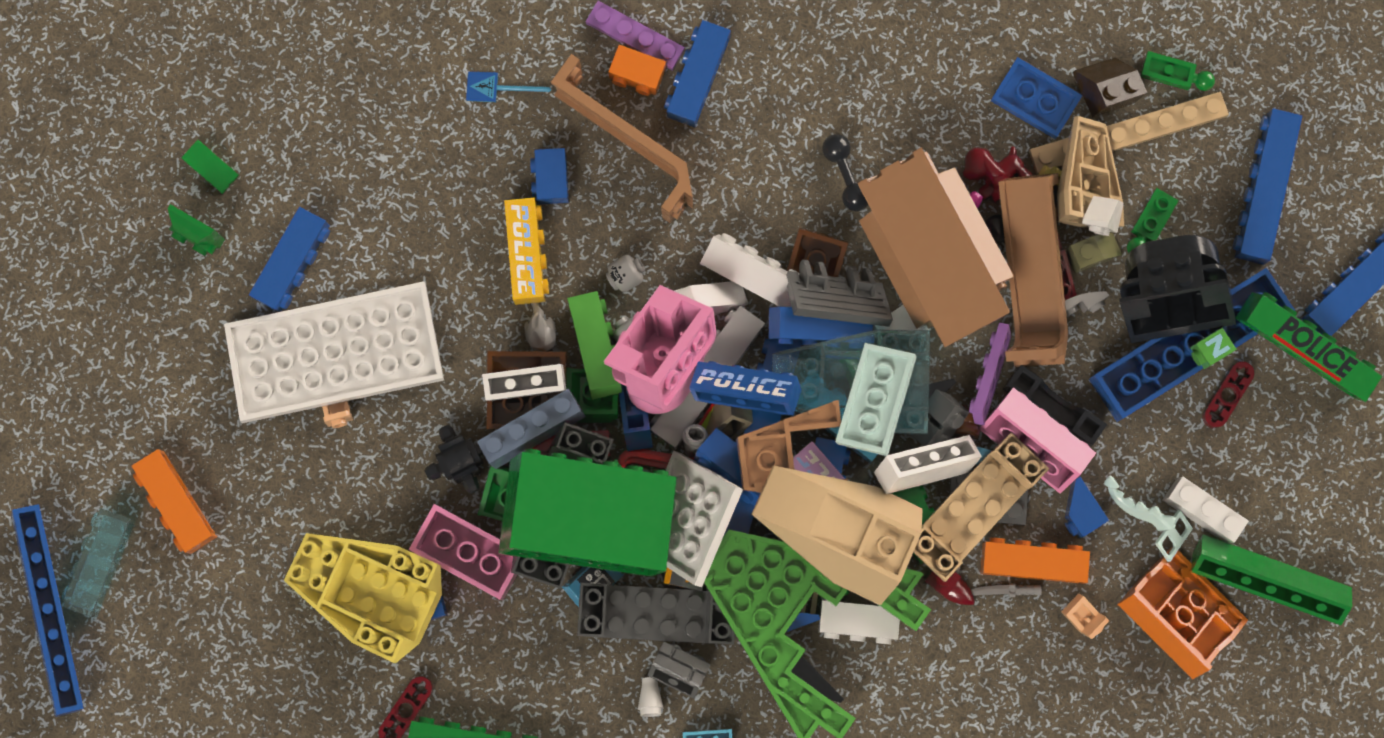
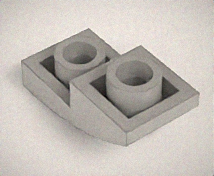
[1065,291,1109,317]

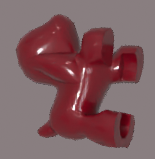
[962,146,1033,203]

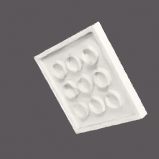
[665,451,743,587]

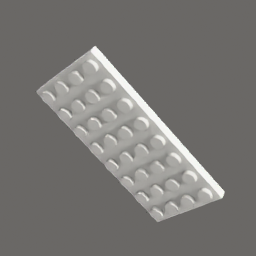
[224,281,444,423]

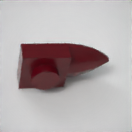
[925,572,975,605]

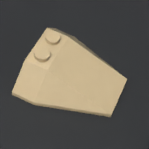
[1055,116,1124,228]

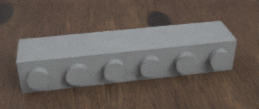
[649,306,765,450]

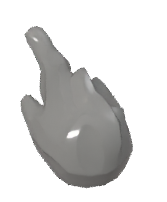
[524,303,556,352]

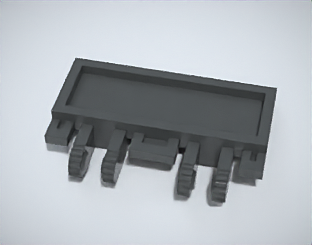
[786,260,893,327]

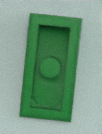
[182,140,239,194]

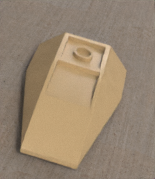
[751,466,922,605]

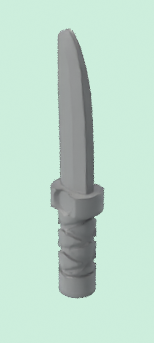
[971,583,1042,597]

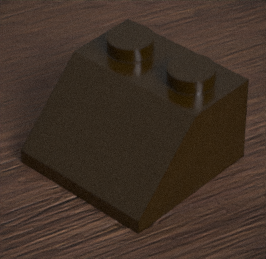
[1072,57,1148,118]

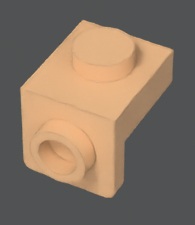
[322,401,353,428]
[1062,593,1109,639]

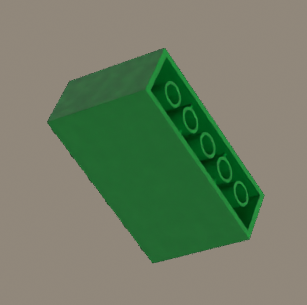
[498,449,677,577]

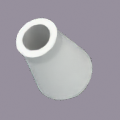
[638,677,664,717]

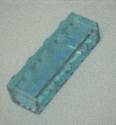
[61,508,136,617]

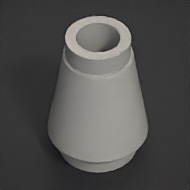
[683,424,708,458]

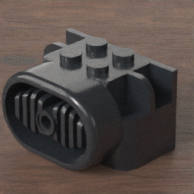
[1119,234,1236,343]

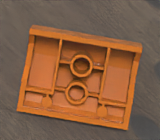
[1118,547,1248,679]

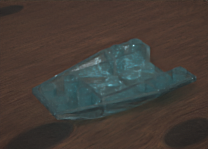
[772,330,930,434]

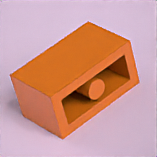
[608,45,666,96]

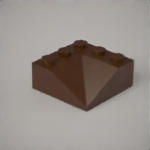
[487,351,567,429]

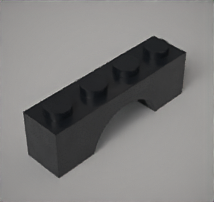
[1002,365,1107,447]

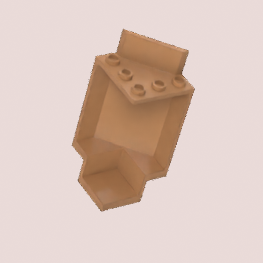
[857,147,1014,347]

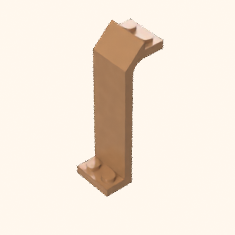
[551,54,693,223]
[999,173,1068,367]

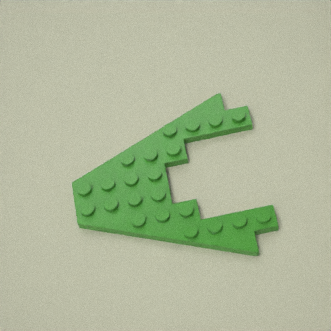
[704,530,931,738]

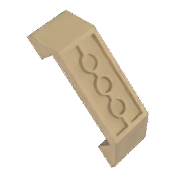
[914,433,1049,582]

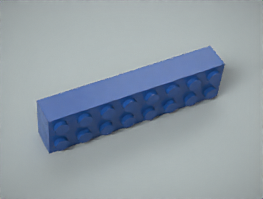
[1089,267,1296,422]

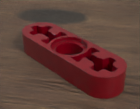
[1202,361,1255,428]
[378,677,433,738]

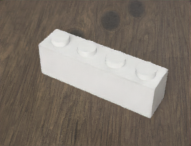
[700,233,801,307]
[874,435,982,494]

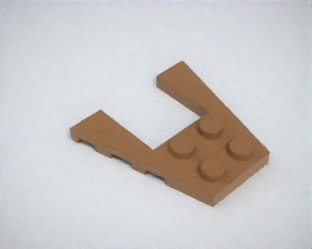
[737,400,848,493]

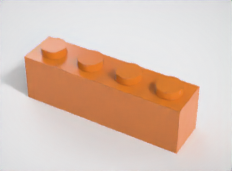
[132,449,217,554]
[980,538,1090,584]

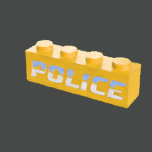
[504,197,549,305]

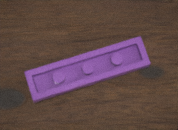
[586,1,685,71]
[969,323,1011,425]

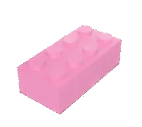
[980,388,1096,494]
[409,504,517,601]

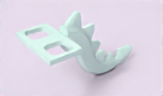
[1104,475,1193,562]

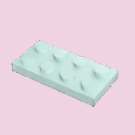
[835,343,917,456]

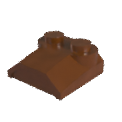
[787,228,849,277]

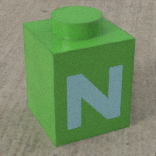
[1190,328,1237,369]

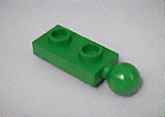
[1140,51,1215,91]
[1127,188,1179,253]

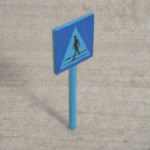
[466,72,551,102]

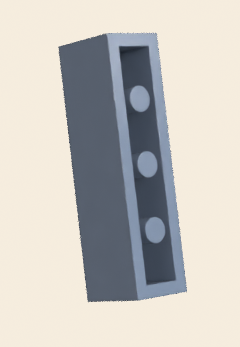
[477,389,586,469]

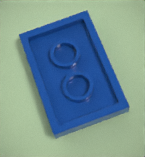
[991,57,1083,140]

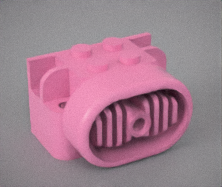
[604,285,716,414]

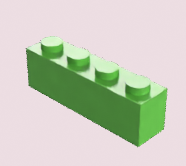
[567,291,622,400]

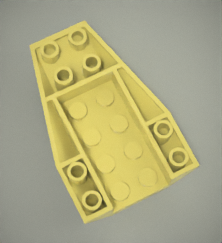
[284,533,442,663]

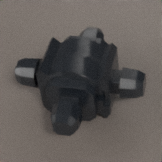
[424,425,485,494]

